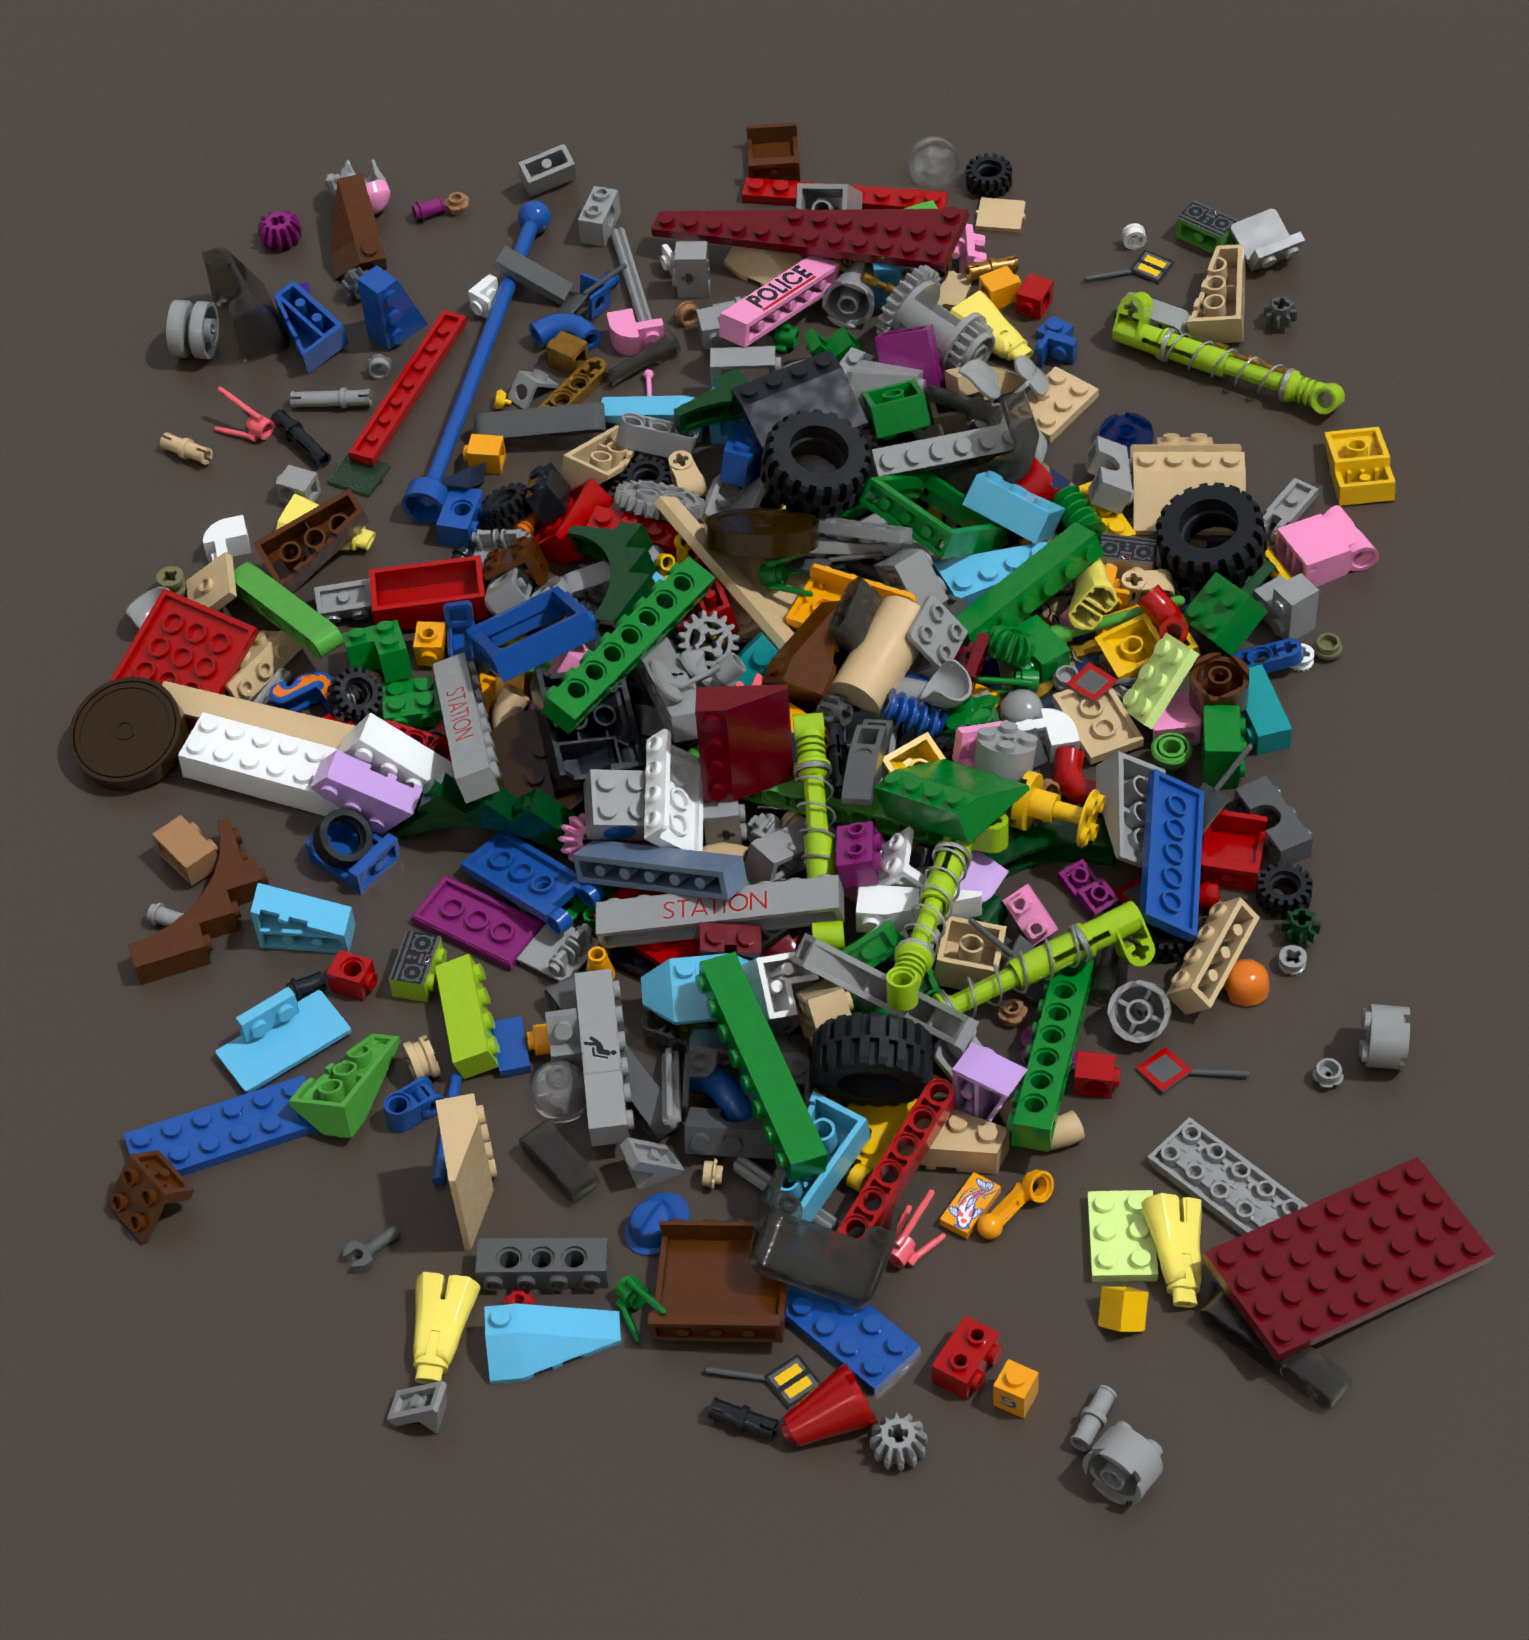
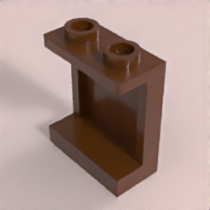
[746,122,800,181]

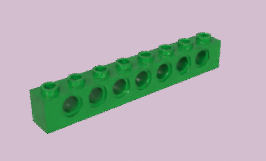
[541,556,716,734]
[1006,957,1096,1152]

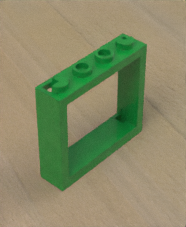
[859,471,1009,559]

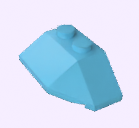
[641,953,751,1025]

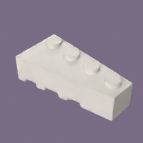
[338,712,455,799]

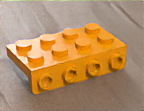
[785,563,917,643]

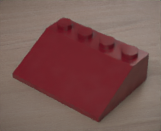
[695,684,794,802]

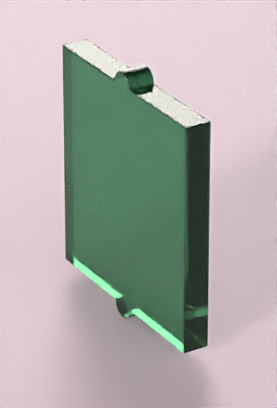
[327,454,391,498]

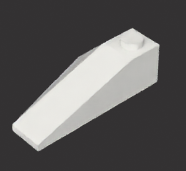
[856,885,982,933]

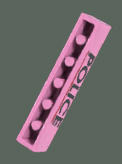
[719,255,840,348]

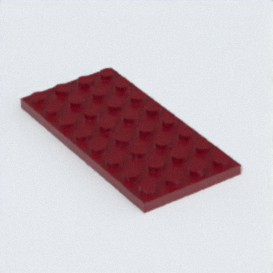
[1202,1157,1495,1362]

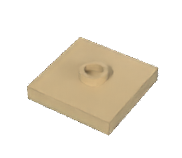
[186,552,237,611]

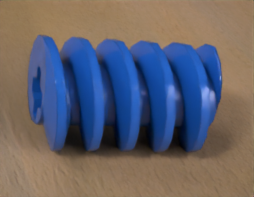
[882,688,948,738]

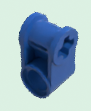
[384,1076,445,1133]

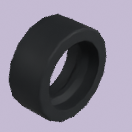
[313,808,373,869]

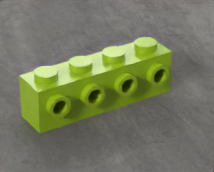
[435,954,500,1079]

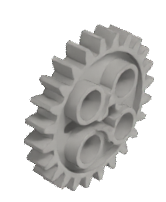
[614,480,705,522]

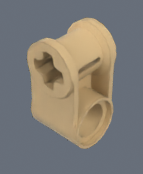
[668,450,708,498]
[1121,569,1175,607]

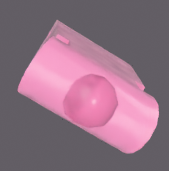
[1274,505,1379,587]

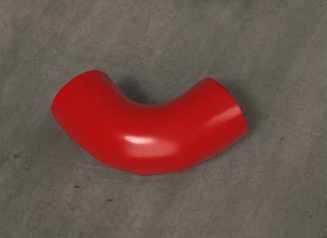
[1137,584,1189,643]
[1053,746,1096,807]

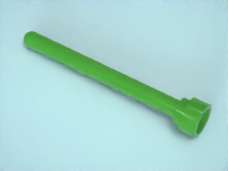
[1049,595,1185,645]

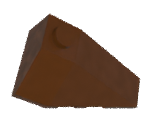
[762,600,845,701]

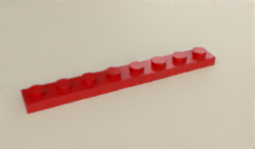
[742,177,948,209]
[348,310,468,466]

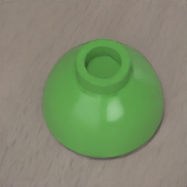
[1151,732,1193,772]

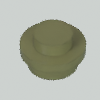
[1313,633,1342,660]

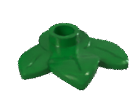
[946,694,999,732]

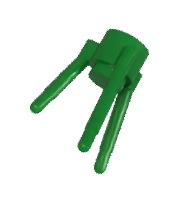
[747,323,799,353]
[759,554,833,597]
[977,653,1039,696]
[614,1275,666,1342]

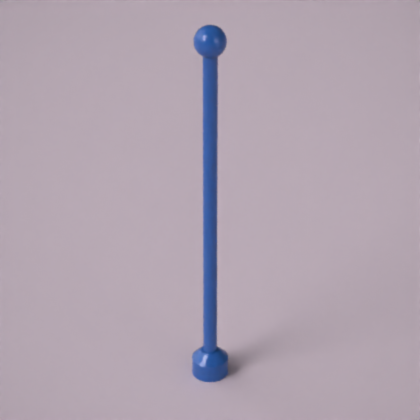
[402,200,551,524]

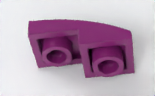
[1057,859,1120,917]

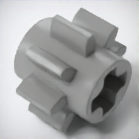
[747,813,783,842]

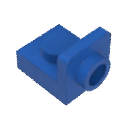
[1034,330,1077,367]

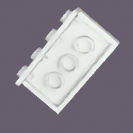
[644,729,703,851]

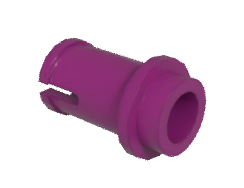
[412,196,446,221]

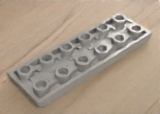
[1147,1117,1308,1235]

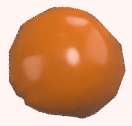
[1222,959,1270,1007]

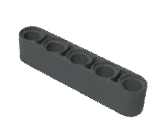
[474,402,606,442]

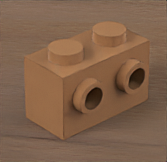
[152,815,219,886]

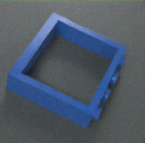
[466,586,598,682]

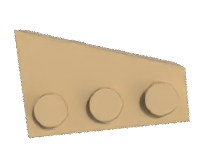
[792,979,854,1049]

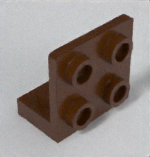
[483,535,549,586]
[107,1150,195,1243]

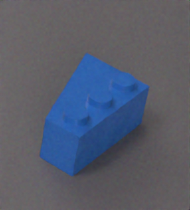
[357,266,428,352]
[274,280,349,374]
[720,419,762,488]

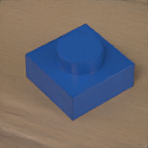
[1036,315,1074,339]

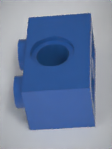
[436,486,486,548]

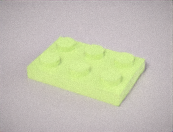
[1122,633,1199,730]
[1088,1190,1158,1282]

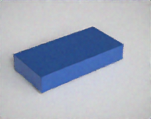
[492,1016,531,1077]

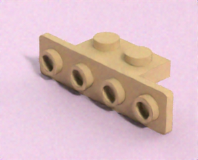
[1130,433,1242,472]
[225,630,303,701]

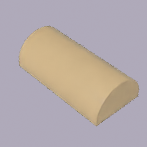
[828,596,921,715]

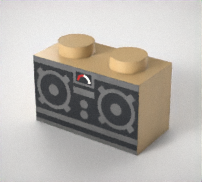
[1100,533,1157,581]

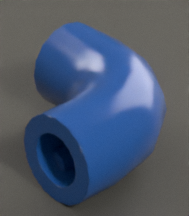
[529,313,601,351]
[686,1063,753,1122]

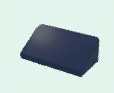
[442,463,486,489]

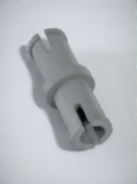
[1070,1385,1117,1452]

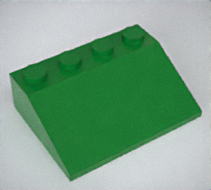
[874,759,1030,844]

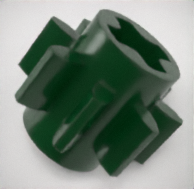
[1281,907,1321,947]

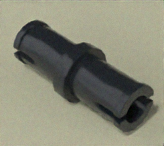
[708,1397,779,1440]

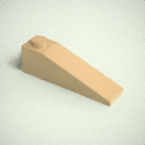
[561,424,636,489]

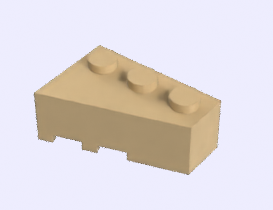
[899,1109,1009,1175]

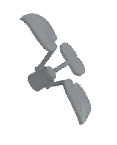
[958,355,1049,464]
[648,650,746,702]

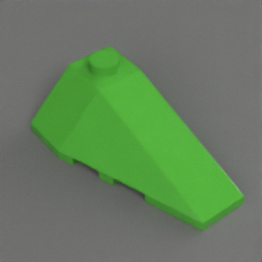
[289,1033,401,1138]

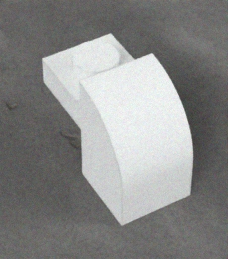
[203,515,252,562]
[1016,708,1080,763]

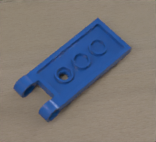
[460,831,605,935]

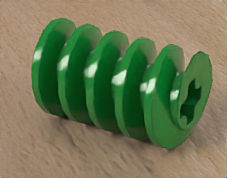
[1052,485,1107,540]

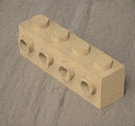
[1166,897,1260,1015]

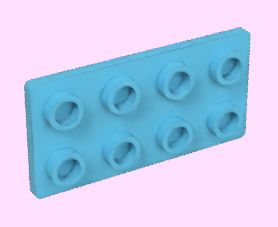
[215,987,351,1094]

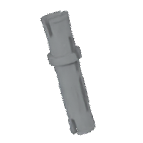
[290,387,372,409]

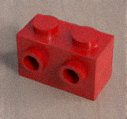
[932,1315,1003,1400]

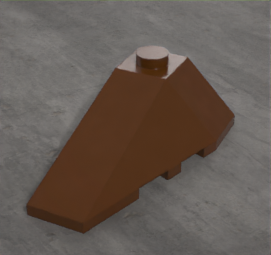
[330,173,387,280]

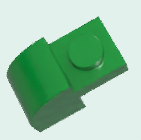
[803,326,864,363]

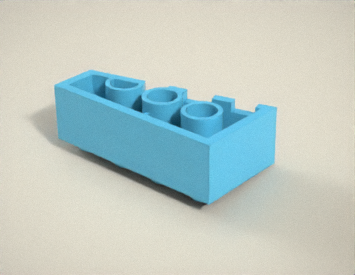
[932,541,1048,607]
[769,1091,871,1237]

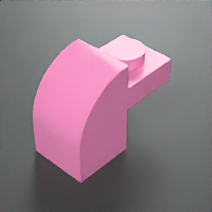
[606,308,666,357]

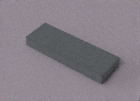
[493,245,573,305]

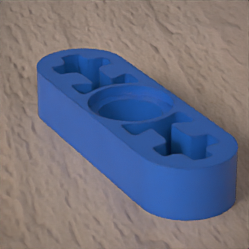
[1224,638,1304,673]

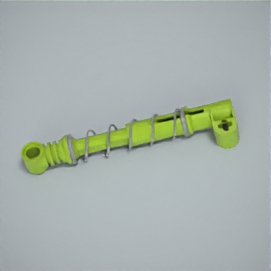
[1112,291,1345,414]
[793,712,845,950]
[886,813,1009,1011]
[893,901,1155,1035]

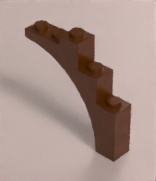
[128,817,269,985]

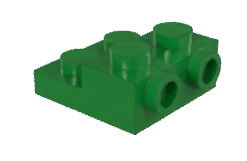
[381,676,443,729]

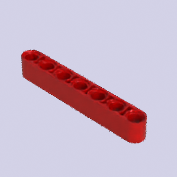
[824,1078,956,1279]

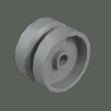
[166,300,219,359]

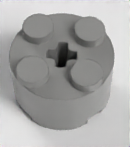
[973,721,1038,784]
[1358,1004,1410,1070]
[1082,1421,1163,1505]

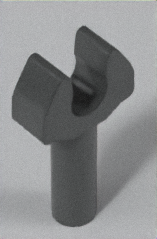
[342,1225,401,1274]

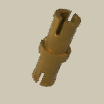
[964,255,1019,281]

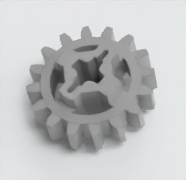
[675,610,739,670]

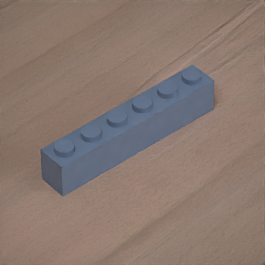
[573,840,748,900]

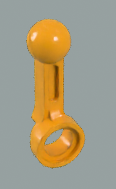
[977,1169,1054,1239]

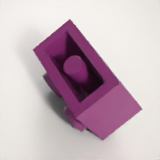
[836,821,884,889]

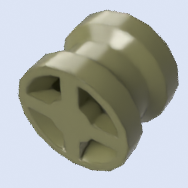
[156,566,187,596]

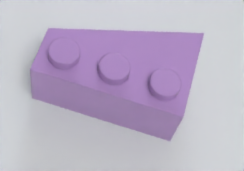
[310,750,423,835]
[952,1042,1028,1122]

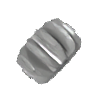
[869,1411,927,1472]

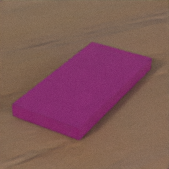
[411,875,545,971]

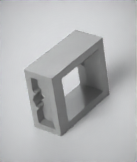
[710,346,782,386]

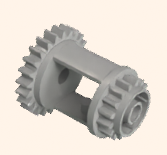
[876,265,995,371]

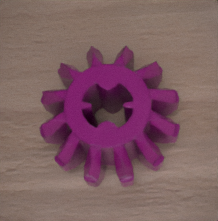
[258,209,302,251]

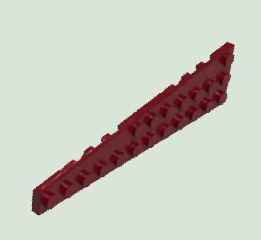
[651,207,970,271]

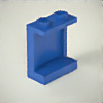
[305,822,401,894]

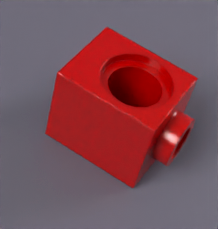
[1016,273,1054,320]
[326,950,378,1001]
[1074,1051,1121,1099]

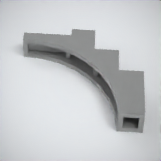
[791,933,979,1051]

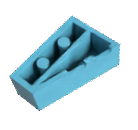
[962,471,1066,544]
[250,883,356,953]

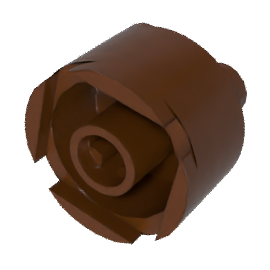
[1189,652,1250,716]

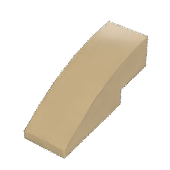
[944,366,1025,400]

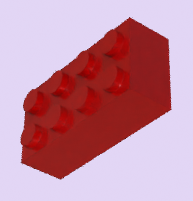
[369,555,489,630]

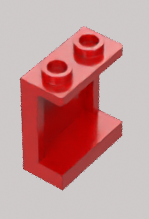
[1200,809,1268,892]

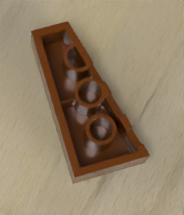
[253,488,369,593]

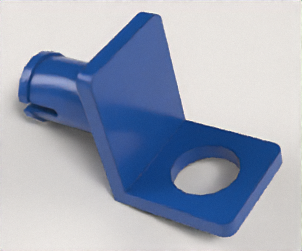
[580,270,619,319]

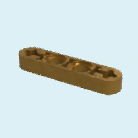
[537,357,608,408]

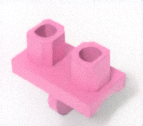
[952,224,987,274]
[1002,883,1059,946]

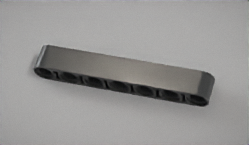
[544,975,682,1142]

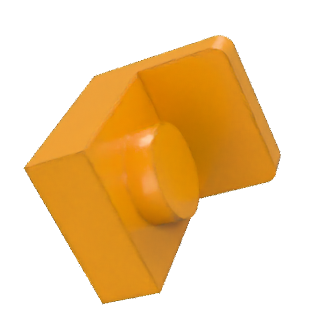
[1106,565,1130,612]

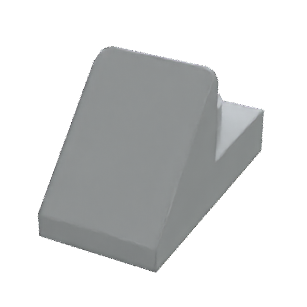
[545,1008,583,1071]
[619,1137,684,1189]
[387,1381,447,1433]

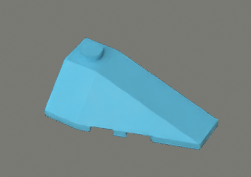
[601,395,706,442]
[484,1304,621,1384]

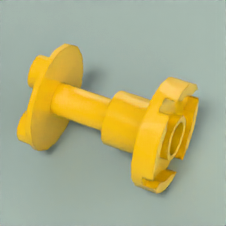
[1011,770,1106,848]

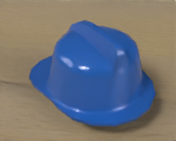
[624,1192,690,1256]

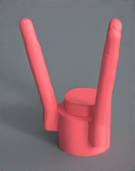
[214,386,275,442]
[882,1190,946,1268]

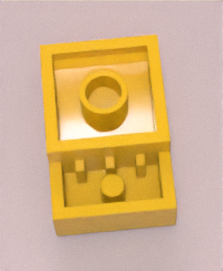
[1324,427,1396,506]
[1094,613,1201,679]

